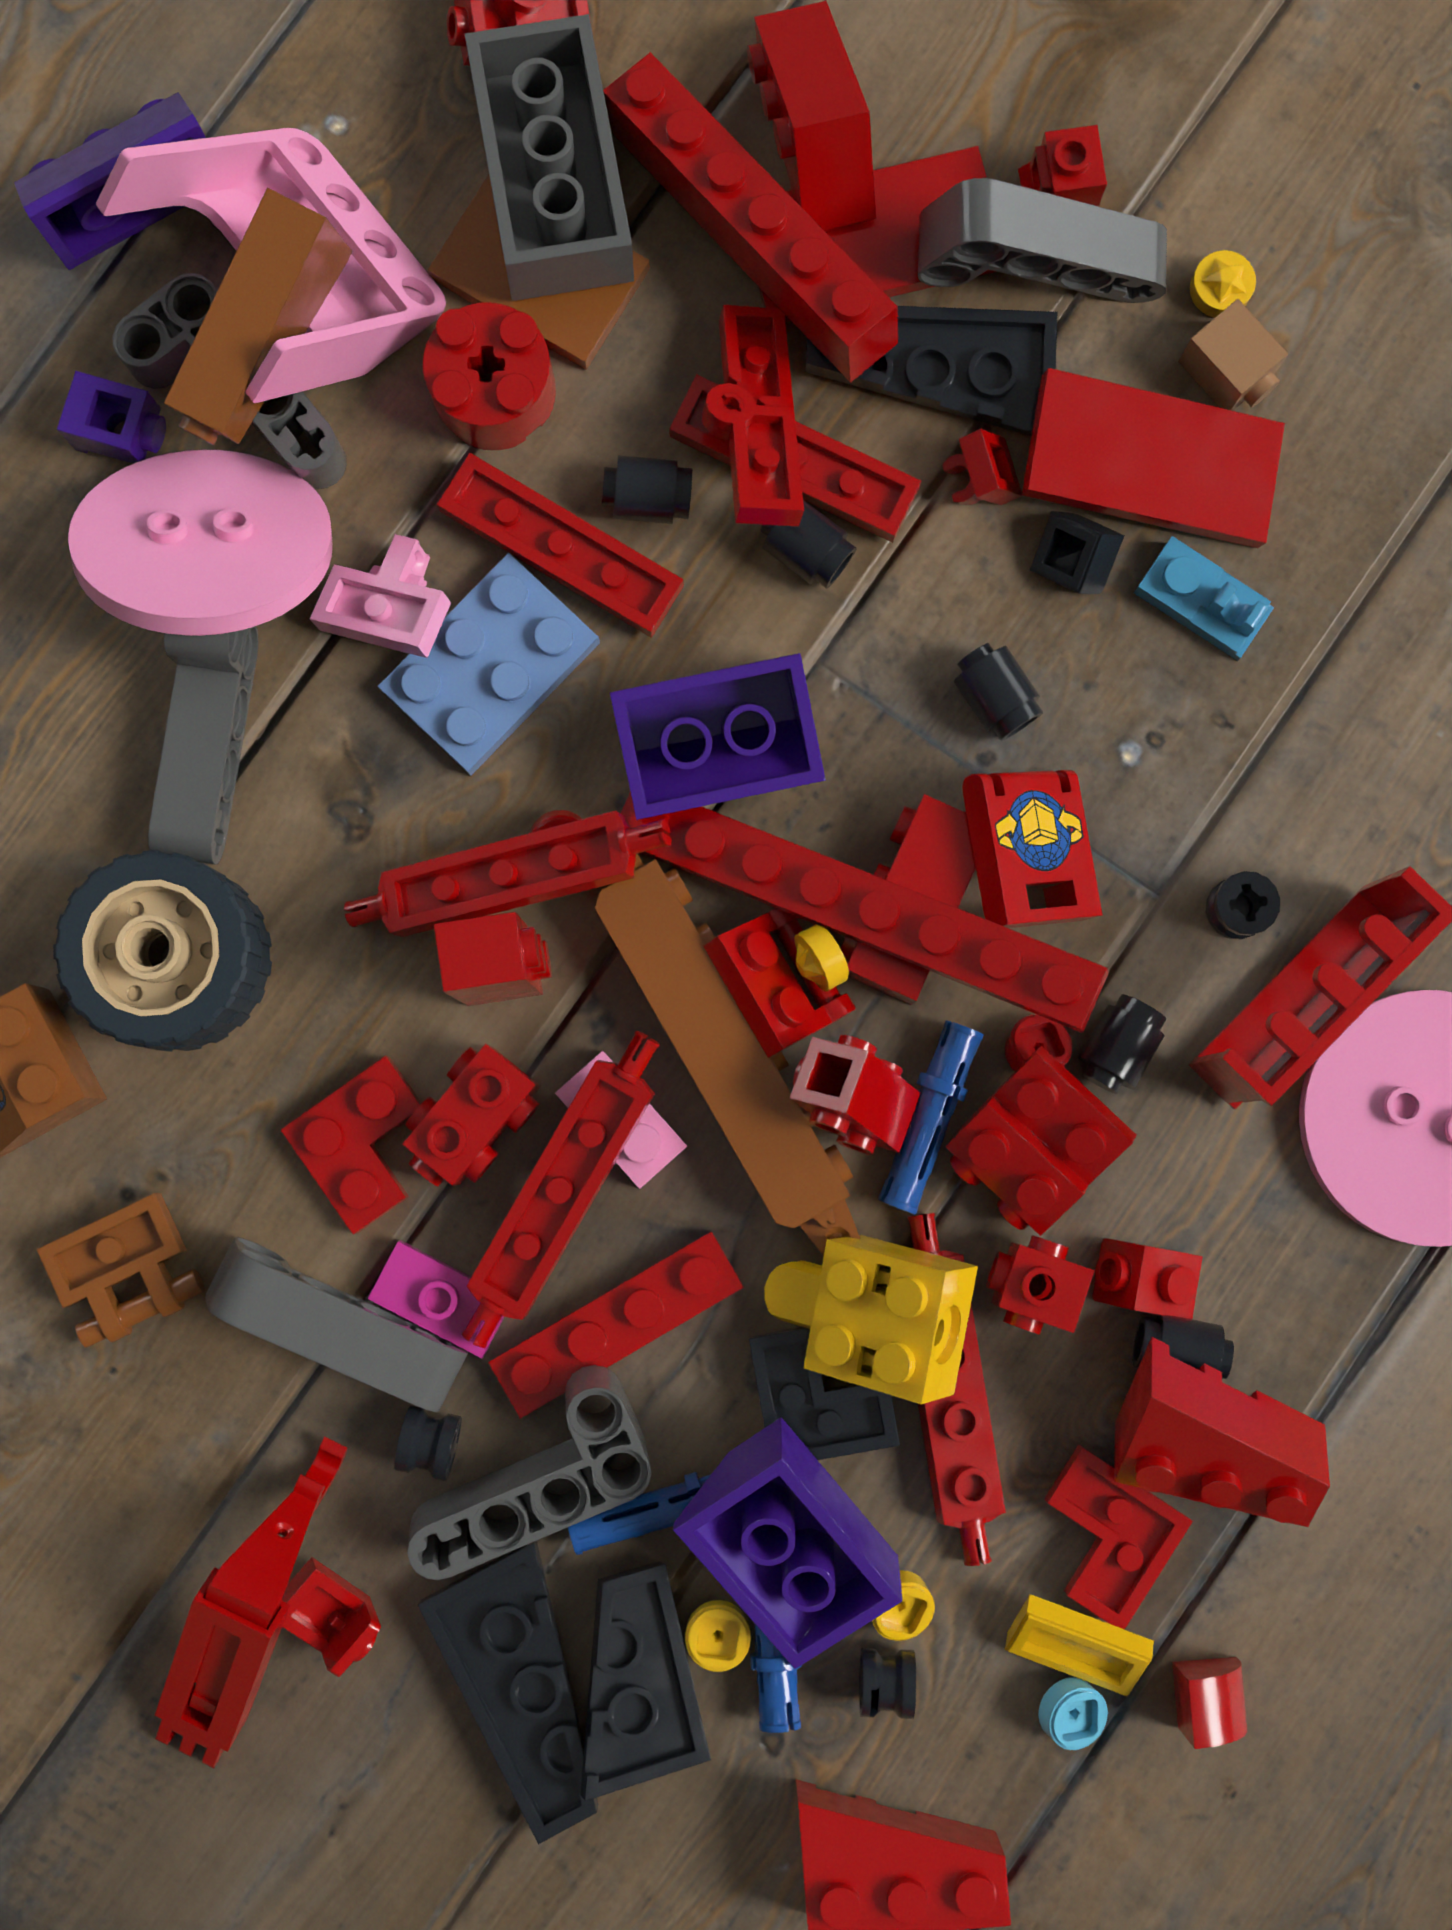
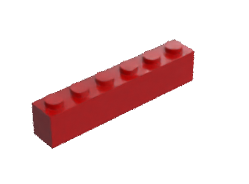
[603,52,898,383]

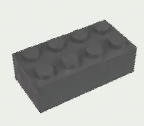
[465,14,634,301]

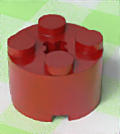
[423,302,556,450]

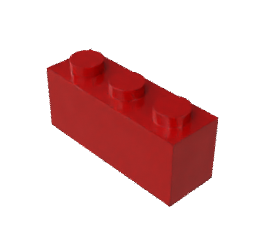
[840,794,976,1005]
[434,912,552,1006]

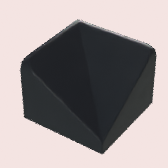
[1030,511,1125,594]

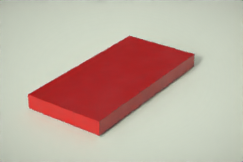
[759,146,997,322]
[1022,368,1285,548]

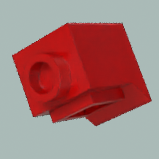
[1018,125,1107,207]

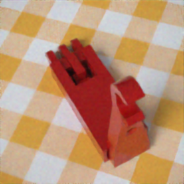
[155,1436,348,1769]

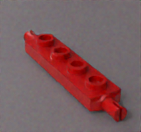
[344,810,672,937]
[461,1031,660,1348]
[908,1212,1006,1566]

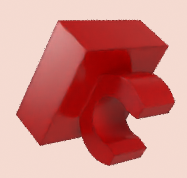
[942,429,1022,505]

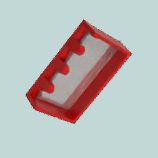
[1188,866,1452,1110]

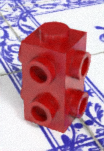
[790,1035,921,1155]
[403,1043,541,1187]

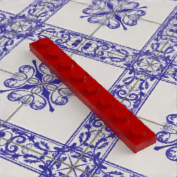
[620,791,1109,1033]

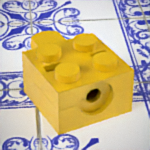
[764,1235,978,1405]

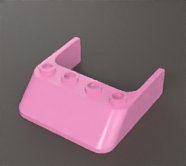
[96,128,446,403]

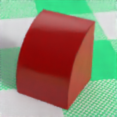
[1172,1657,1247,1749]

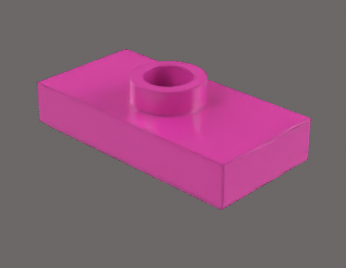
[368,1240,504,1359]

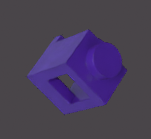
[57,371,166,464]

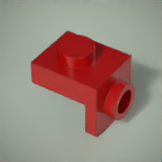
[1093,1238,1203,1319]
[282,1557,381,1677]

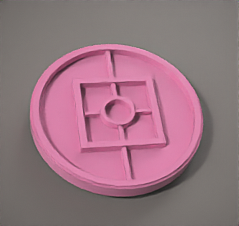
[68,450,333,636]
[1299,990,1452,1247]

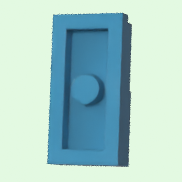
[1134,536,1274,661]

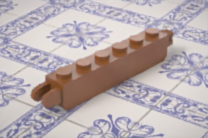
[595,854,861,1256]

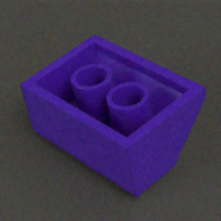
[14,92,206,270]
[610,653,826,820]
[673,1417,903,1669]

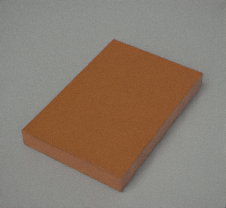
[428,174,650,370]

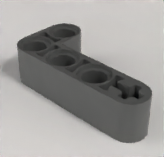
[918,178,1167,303]
[112,273,347,489]
[148,626,258,865]
[205,1237,468,1412]
[407,1365,651,1580]

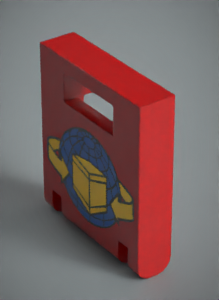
[962,770,1103,928]

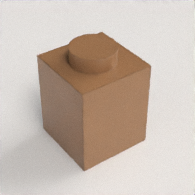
[1178,299,1288,411]

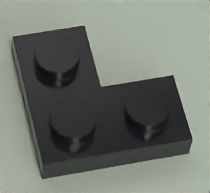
[749,1327,900,1460]

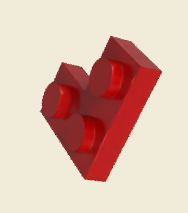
[281,1056,422,1235]
[1044,1445,1193,1630]

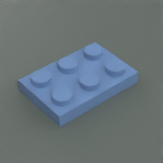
[378,553,600,776]

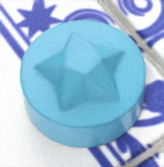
[1038,1677,1108,1750]

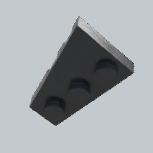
[580,1561,711,1801]

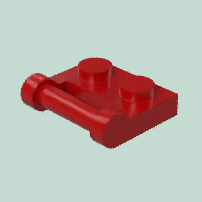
[703,908,856,1058]

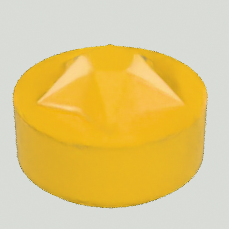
[1190,250,1256,318]
[794,924,849,992]
[872,1570,935,1641]
[685,1600,751,1672]

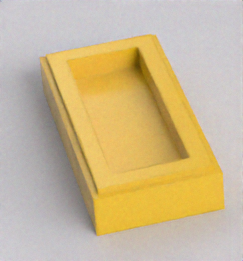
[1005,1594,1154,1696]

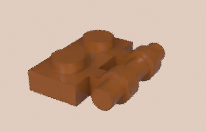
[37,1193,205,1348]

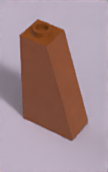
[164,187,352,445]

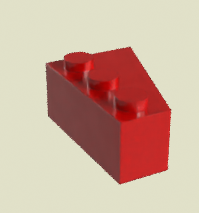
[747,1,876,230]
[1114,1337,1330,1527]
[796,1779,1011,1930]

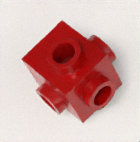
[986,1235,1095,1335]

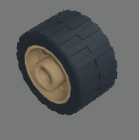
[53,850,272,1052]

